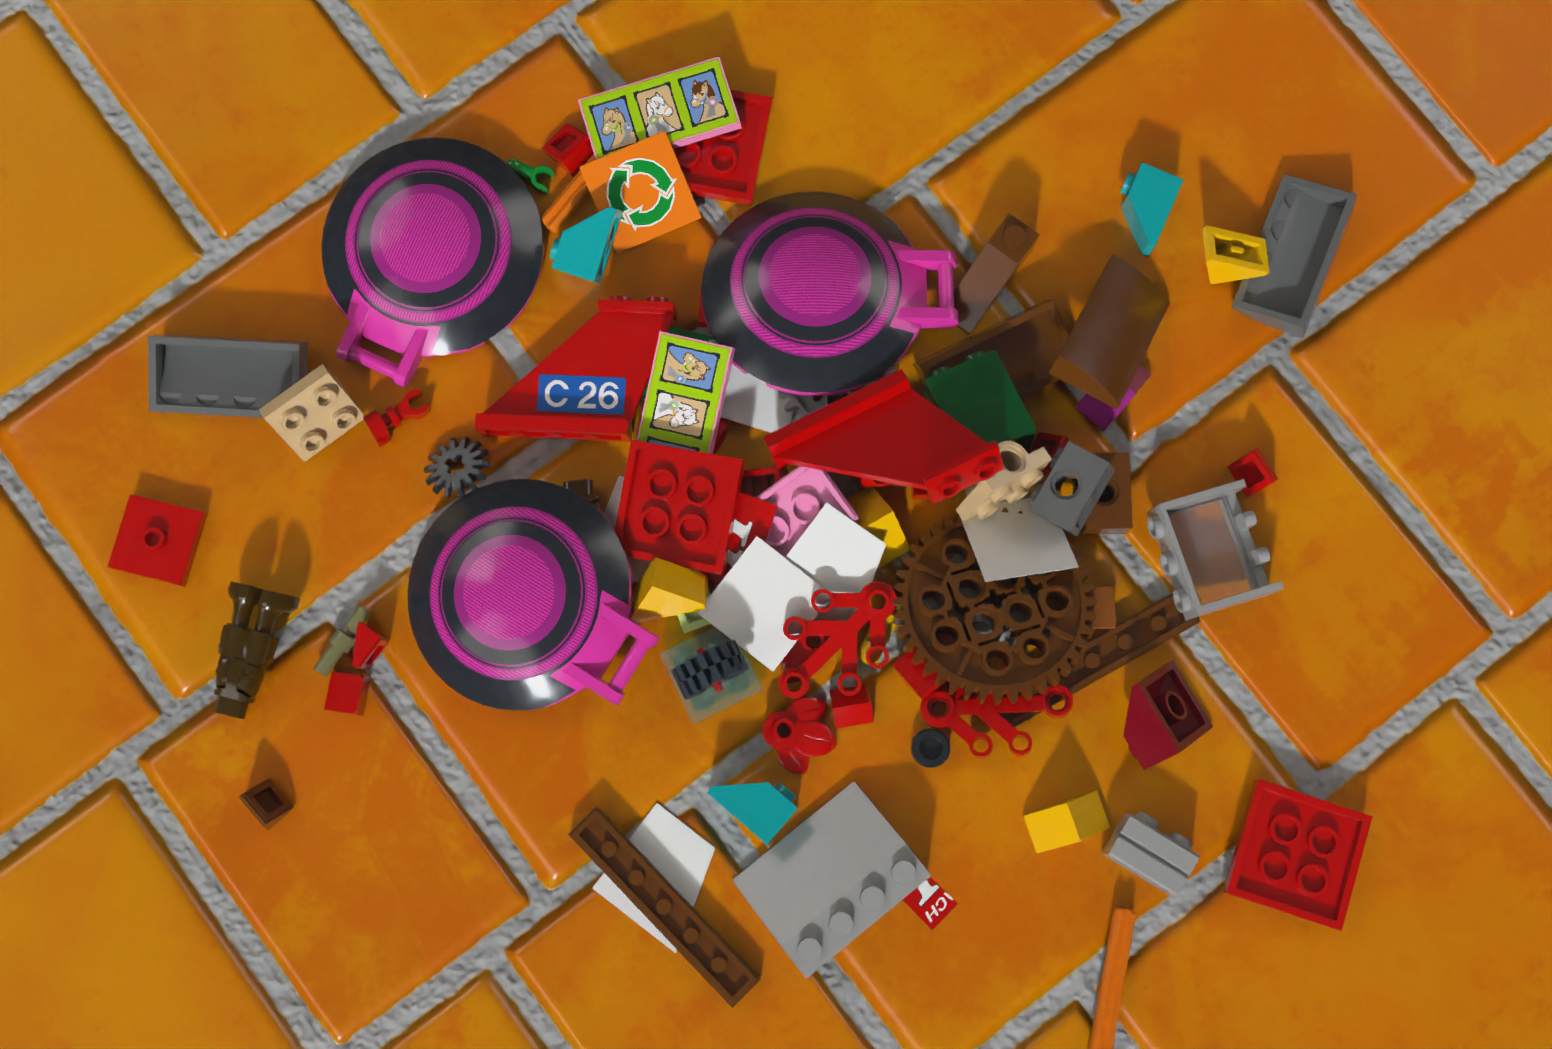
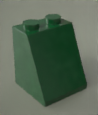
[924,349,1036,454]

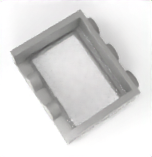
[1147,479,1284,621]

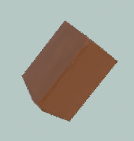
[1086,586,1116,629]

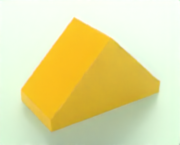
[1202,225,1270,284]
[847,487,909,569]
[630,557,708,623]
[1023,790,1111,853]

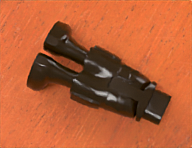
[214,581,300,719]

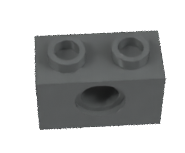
[1030,441,1116,536]

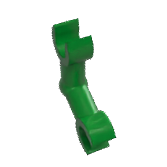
[506,158,556,193]

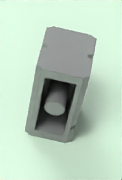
[1101,811,1200,897]

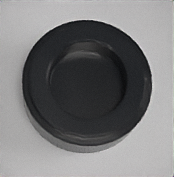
[910,729,950,768]

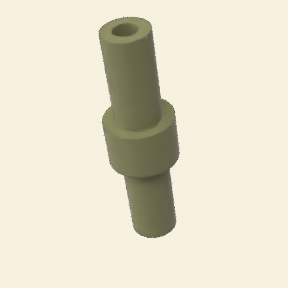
[313,605,372,677]

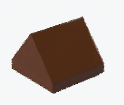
[239,778,294,830]

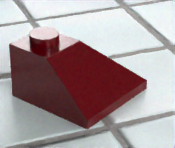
[1123,660,1213,770]

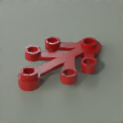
[778,581,897,699]
[920,663,1073,759]

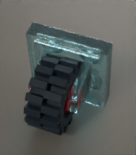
[659,627,763,725]

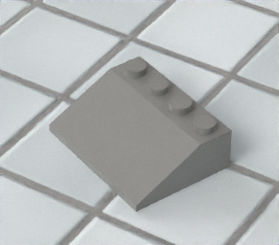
[732,781,932,979]

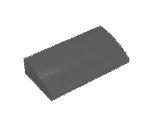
[1232,174,1357,339]
[148,334,308,418]

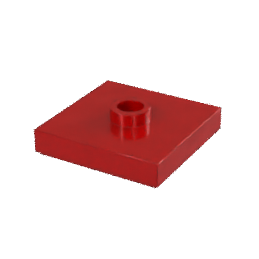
[107,494,207,587]

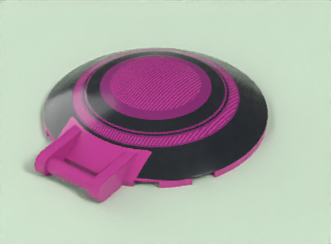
[322,137,544,388]
[701,192,959,396]
[408,479,660,711]

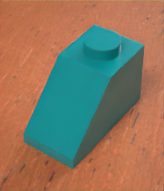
[1120,162,1183,257]
[550,207,623,283]
[707,782,798,845]

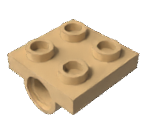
[259,364,364,462]
[956,441,1052,522]

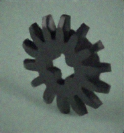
[424,436,490,498]

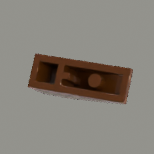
[954,213,1040,335]

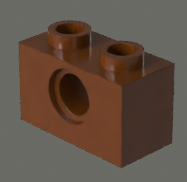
[1071,452,1133,535]

